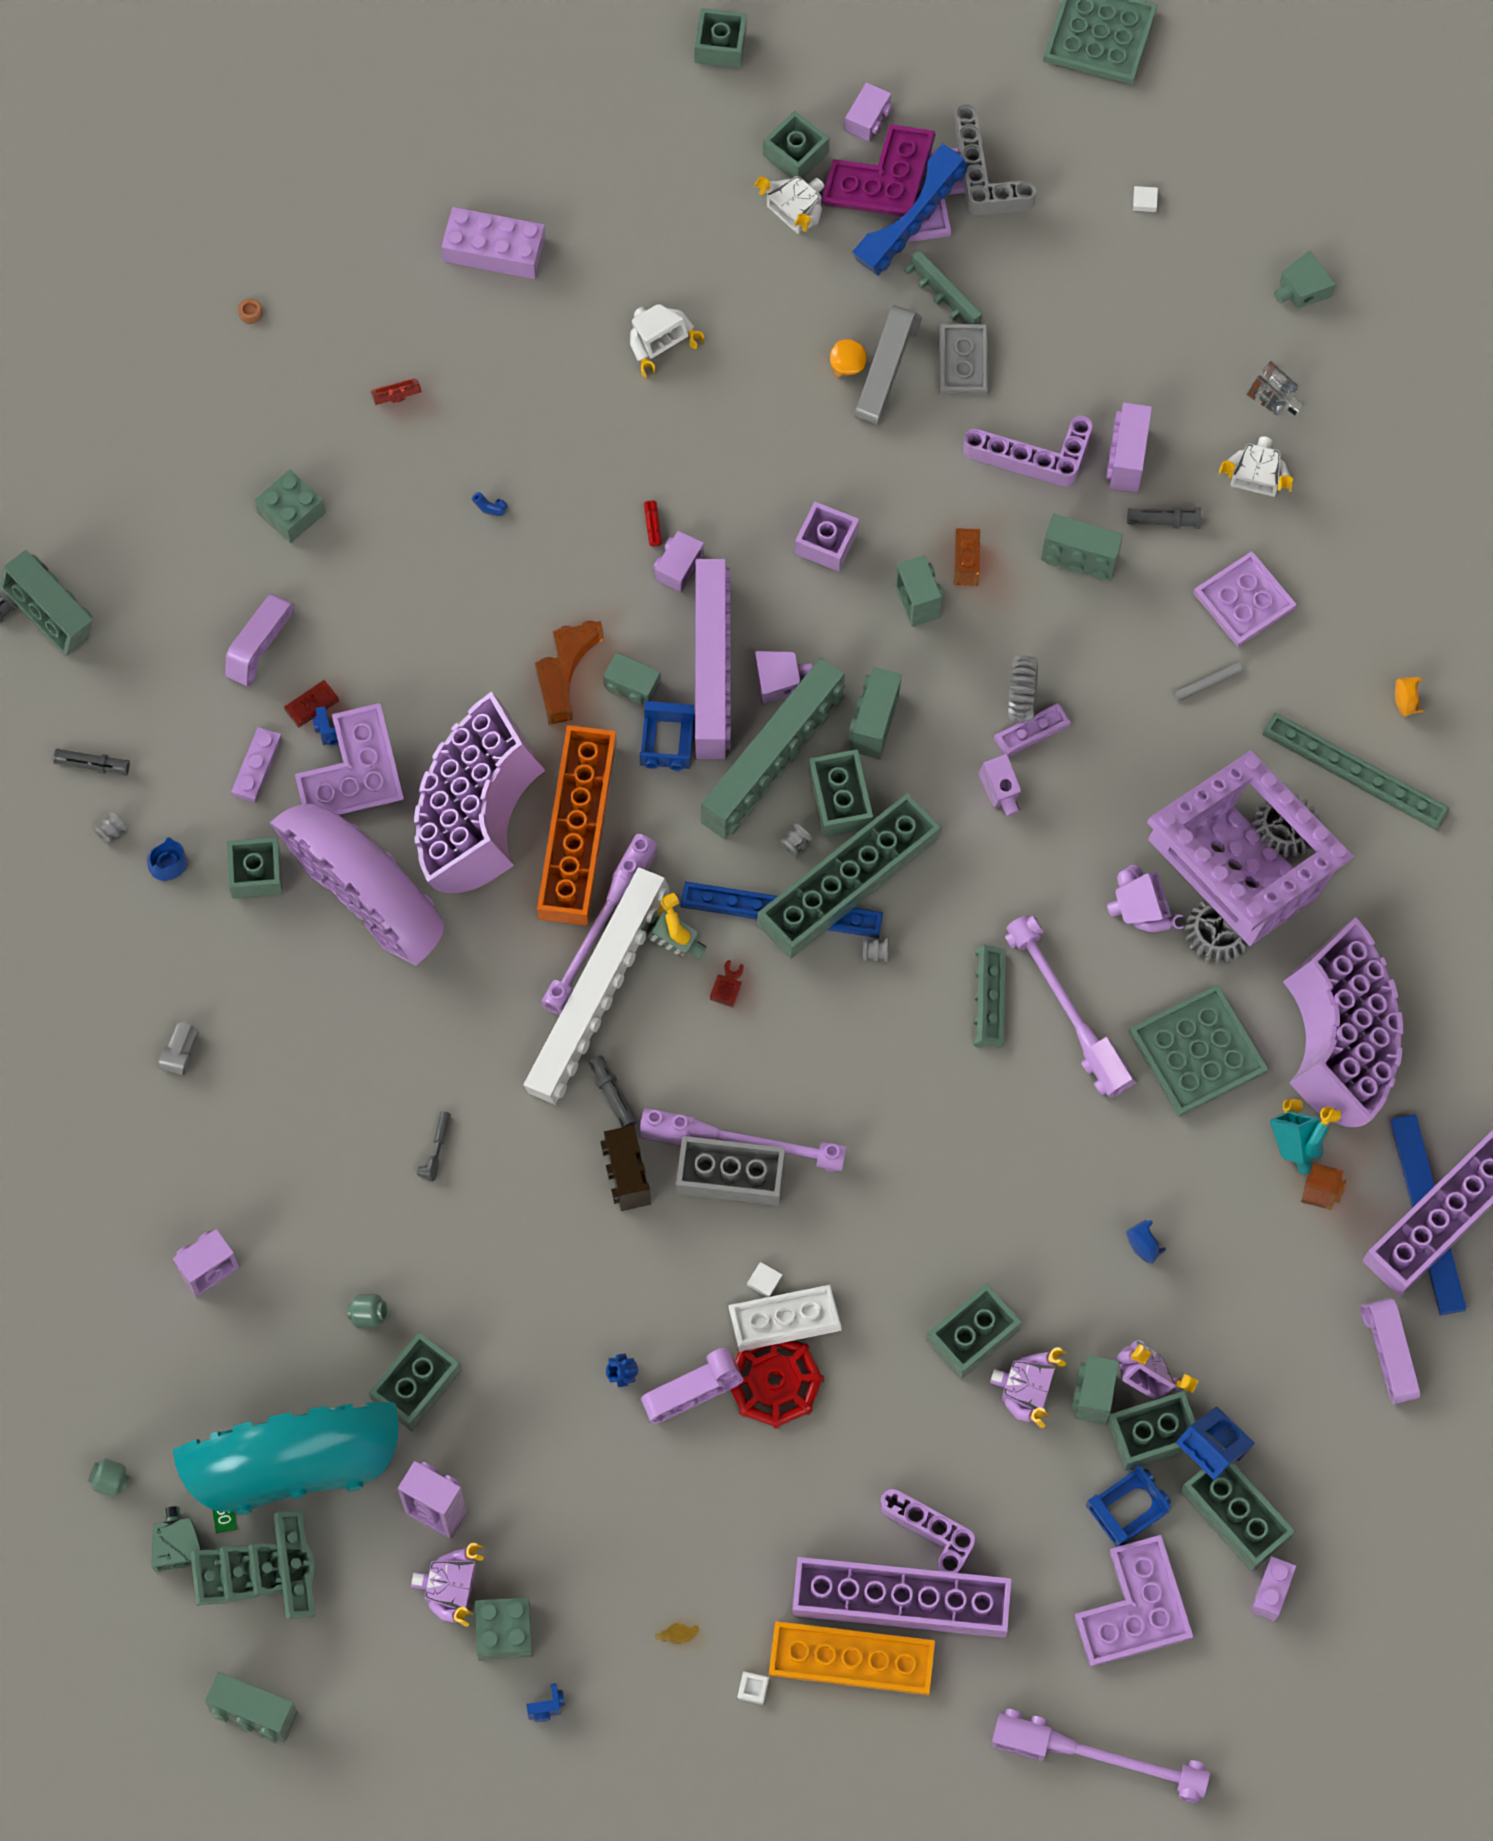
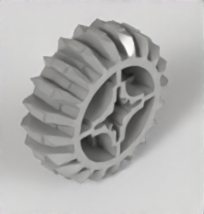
[1008,655,1038,723]
[1252,794,1319,859]
[1184,901,1249,965]

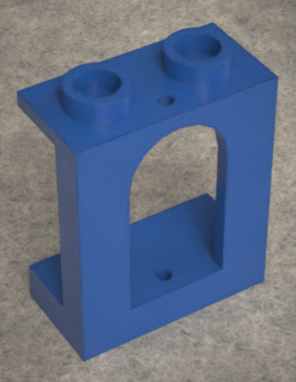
[640,701,695,771]
[1176,1406,1255,1480]
[1086,1465,1171,1547]

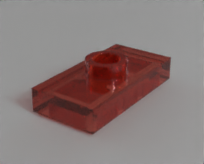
[370,378,422,405]
[284,680,339,728]

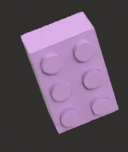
[1106,402,1152,493]

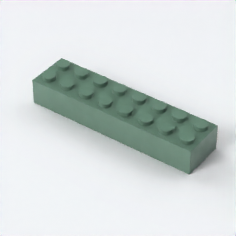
[701,657,845,839]
[756,793,941,959]

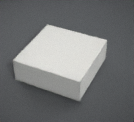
[1133,186,1158,212]
[747,1262,783,1297]
[737,1671,769,1705]

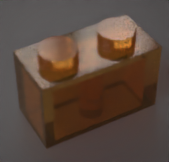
[954,528,980,586]
[1301,1163,1346,1210]

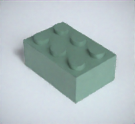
[1041,513,1123,581]
[849,667,902,759]
[808,749,873,837]
[927,1284,1022,1379]
[369,1332,461,1432]
[1107,1391,1196,1471]
[205,1672,298,1743]

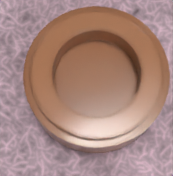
[238,299,263,324]

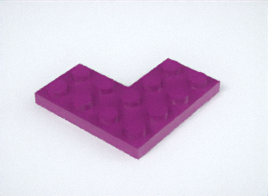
[821,124,936,217]

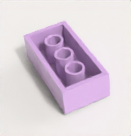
[441,207,546,279]
[397,1461,467,1539]

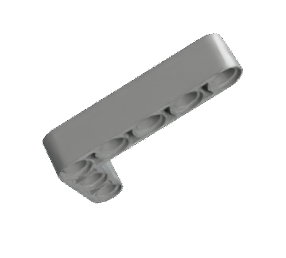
[955,104,1037,215]
[855,305,922,425]

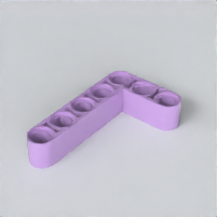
[963,416,1092,487]

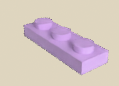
[231,727,282,803]

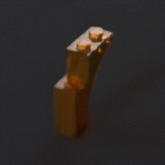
[535,621,604,725]

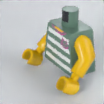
[646,893,707,959]

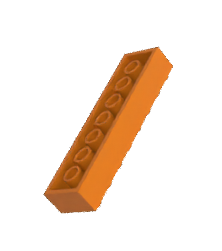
[537,725,617,926]

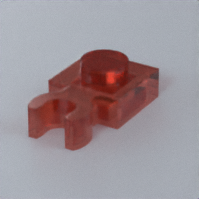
[710,960,744,1008]

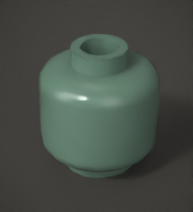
[347,1294,388,1328]
[88,1458,130,1497]

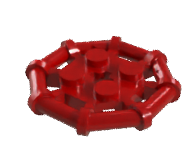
[730,1341,824,1429]

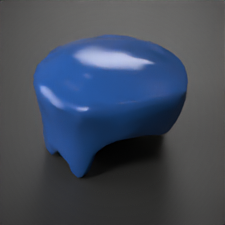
[147,837,188,881]
[1126,1220,1166,1264]

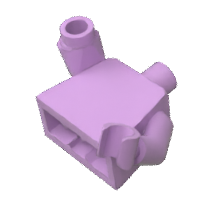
[1107,865,1185,933]

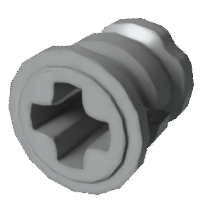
[94,812,128,846]
[780,823,813,857]
[863,938,890,963]

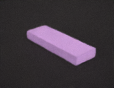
[994,703,1071,757]

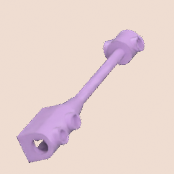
[540,834,658,1015]
[1005,915,1137,1098]
[640,1108,847,1172]
[990,1709,1210,1803]

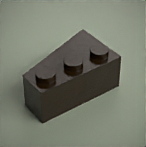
[600,1125,651,1211]

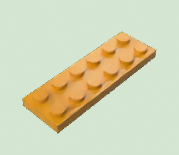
[769,1621,935,1696]

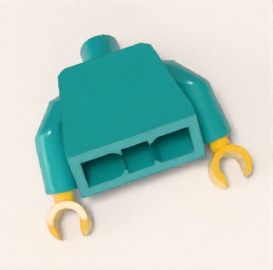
[1270,1099,1341,1174]

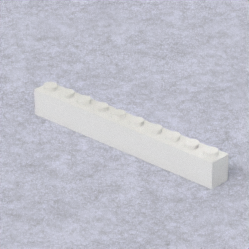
[523,867,670,1105]

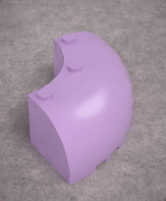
[414,692,545,893]
[270,804,444,966]
[1283,917,1403,1127]

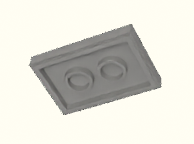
[939,324,988,395]

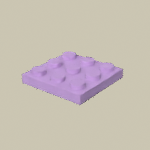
[1193,551,1297,647]

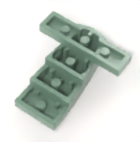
[190,1511,315,1619]

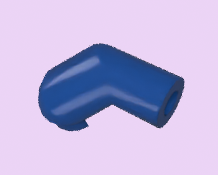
[472,492,508,516]

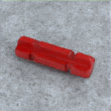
[644,500,662,547]

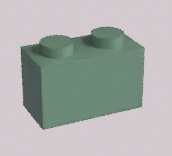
[603,652,661,705]

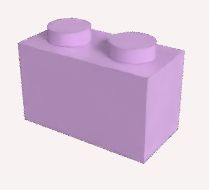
[844,82,893,141]
[653,531,704,592]
[1250,1556,1296,1622]

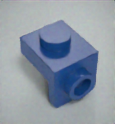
[312,706,339,745]
[526,1683,565,1722]

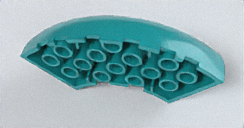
[173,1402,399,1516]

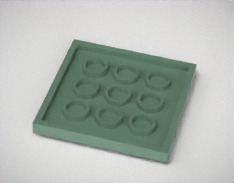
[1043,0,1158,85]
[1129,984,1269,1117]

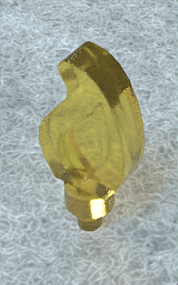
[655,1623,698,1644]

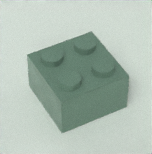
[695,8,747,68]
[763,111,830,178]
[254,469,326,544]
[895,555,944,627]
[227,837,283,899]
[1071,1355,1119,1425]
[475,1597,532,1660]

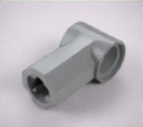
[158,1022,199,1076]

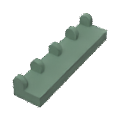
[904,250,982,324]
[973,945,1006,1048]

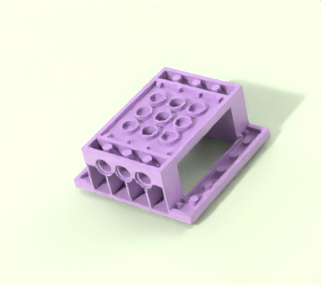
[1147,750,1354,946]

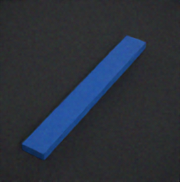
[681,881,883,938]
[1390,1114,1467,1316]

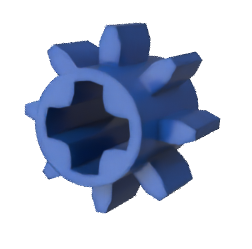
[606,1353,638,1387]

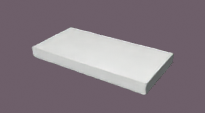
[728,1285,842,1352]

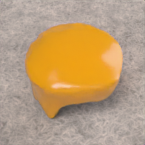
[830,339,867,378]
[1395,677,1424,717]

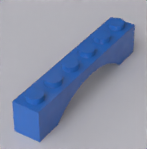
[852,143,968,276]

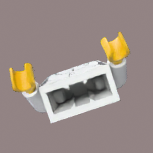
[754,176,824,234]
[630,304,704,378]
[1218,437,1294,497]

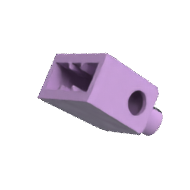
[755,651,812,704]
[978,754,1021,817]

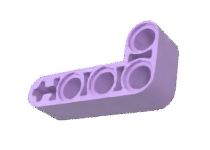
[225,593,294,687]
[1361,1298,1420,1405]
[641,1348,743,1424]
[880,1489,975,1573]

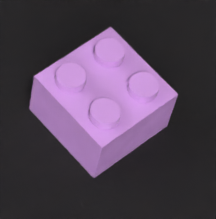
[795,501,859,572]
[173,1229,239,1297]

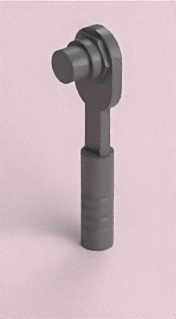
[417,1112,451,1181]

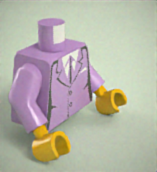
[1117,1340,1199,1400]
[990,1348,1067,1428]
[411,1543,484,1627]

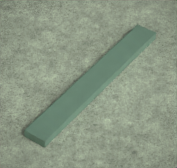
[1262,712,1449,831]

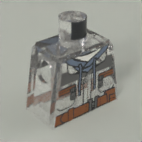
[1246,360,1304,416]

